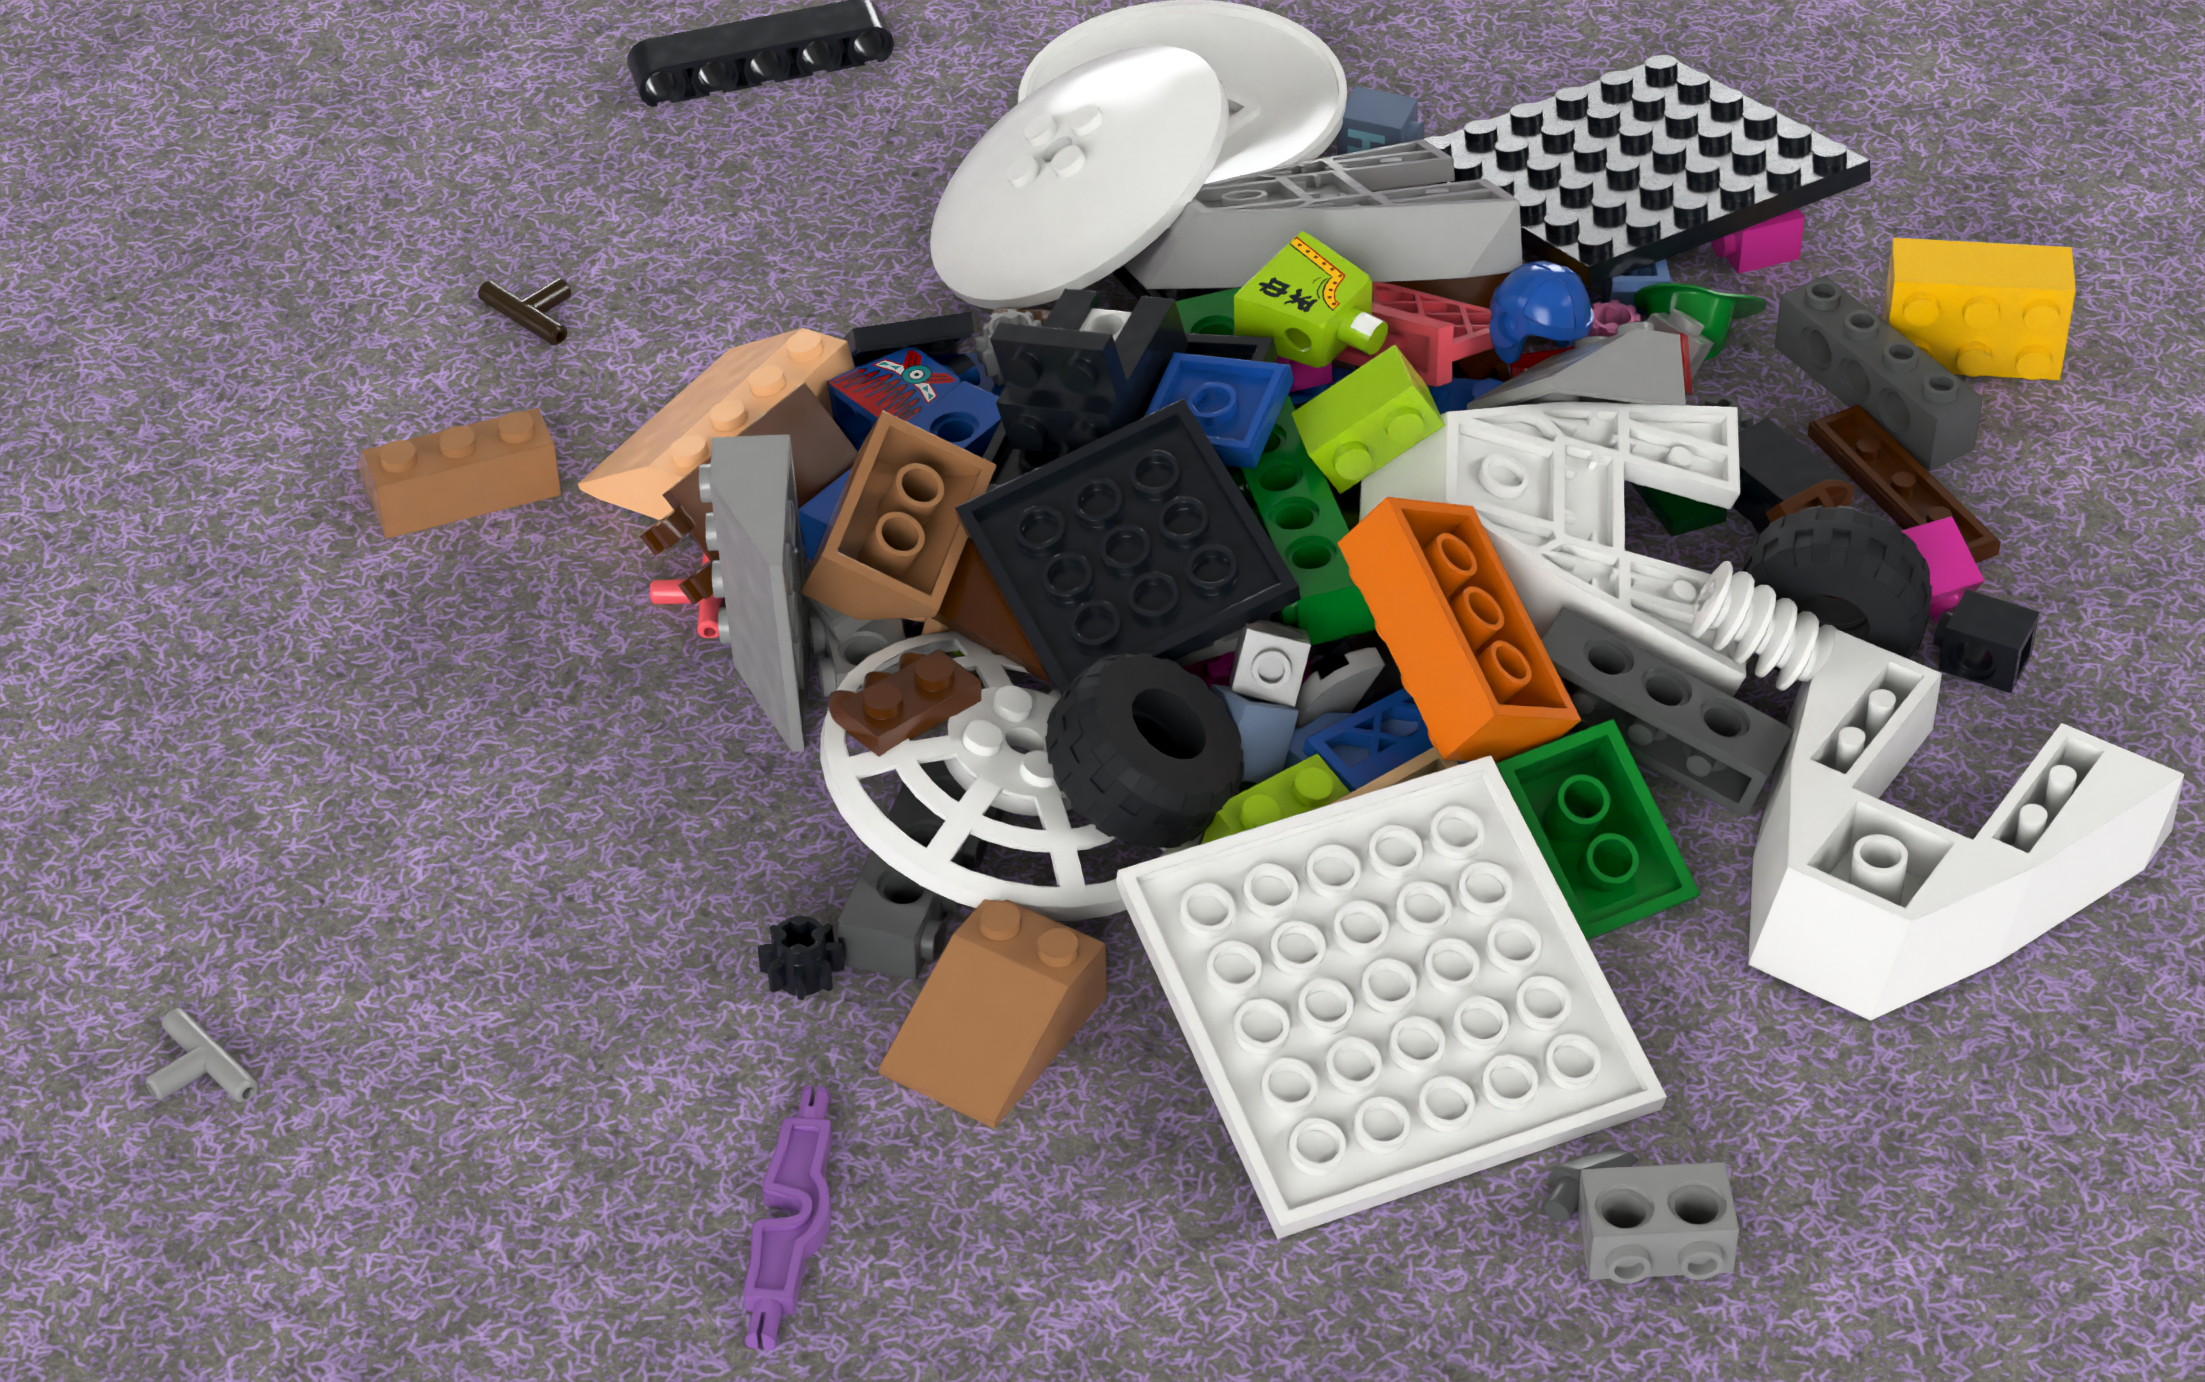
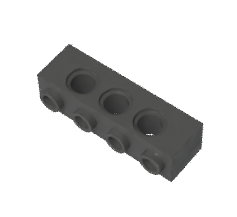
[1775,275,1983,471]
[1541,607,1794,818]
[837,760,1005,980]

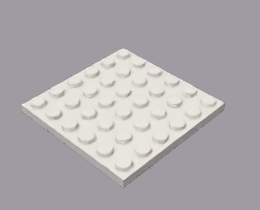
[1115,755,1667,1239]

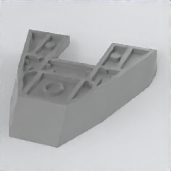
[1123,139,1523,289]

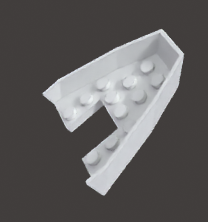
[1359,401,1746,697]

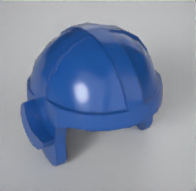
[1489,261,1594,364]

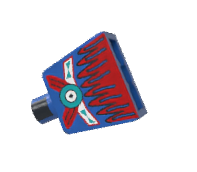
[827,347,981,447]

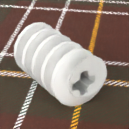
[1690,561,1838,691]

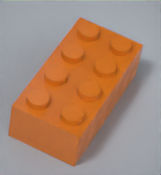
[1338,497,1581,763]

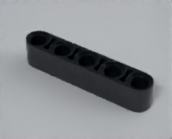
[627,0,894,107]

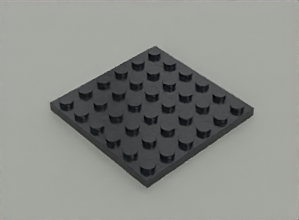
[1424,55,1871,287]

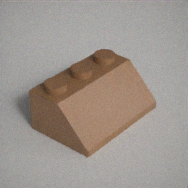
[356,408,561,539]
[799,410,996,620]

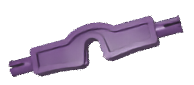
[743,1085,833,1350]

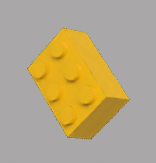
[1882,238,2076,380]

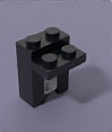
[990,288,1189,455]

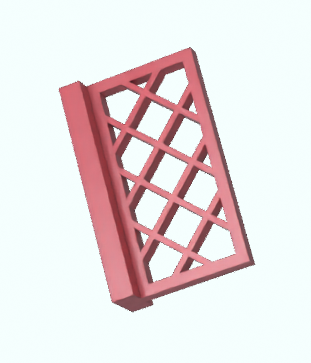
[1334,282,1494,387]

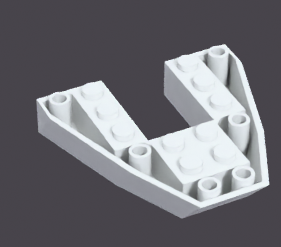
[1748,630,2184,1021]

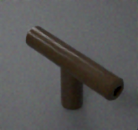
[478,278,571,345]

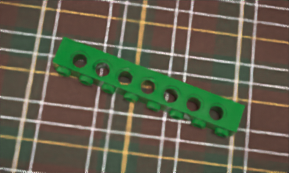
[1176,287,1376,645]

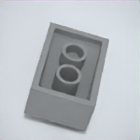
[1467,322,1686,410]

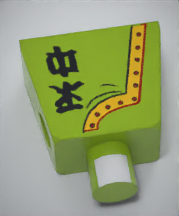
[1234,231,1388,368]

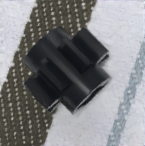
[758,916,844,1000]

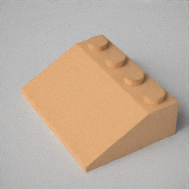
[578,328,855,520]

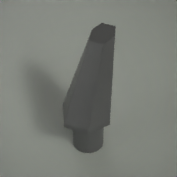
[1544,1147,1638,1222]

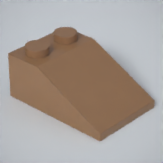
[879,899,1107,1129]

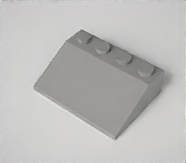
[699,434,811,751]

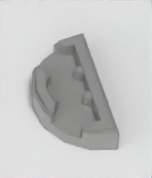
[1294,647,1385,728]

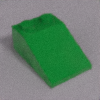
[1496,719,1700,941]

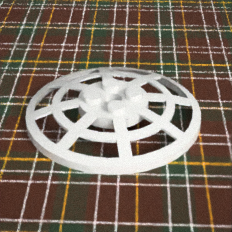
[820,631,1202,921]

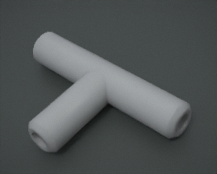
[145,1008,258,1103]

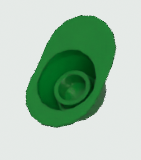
[1634,283,1766,362]

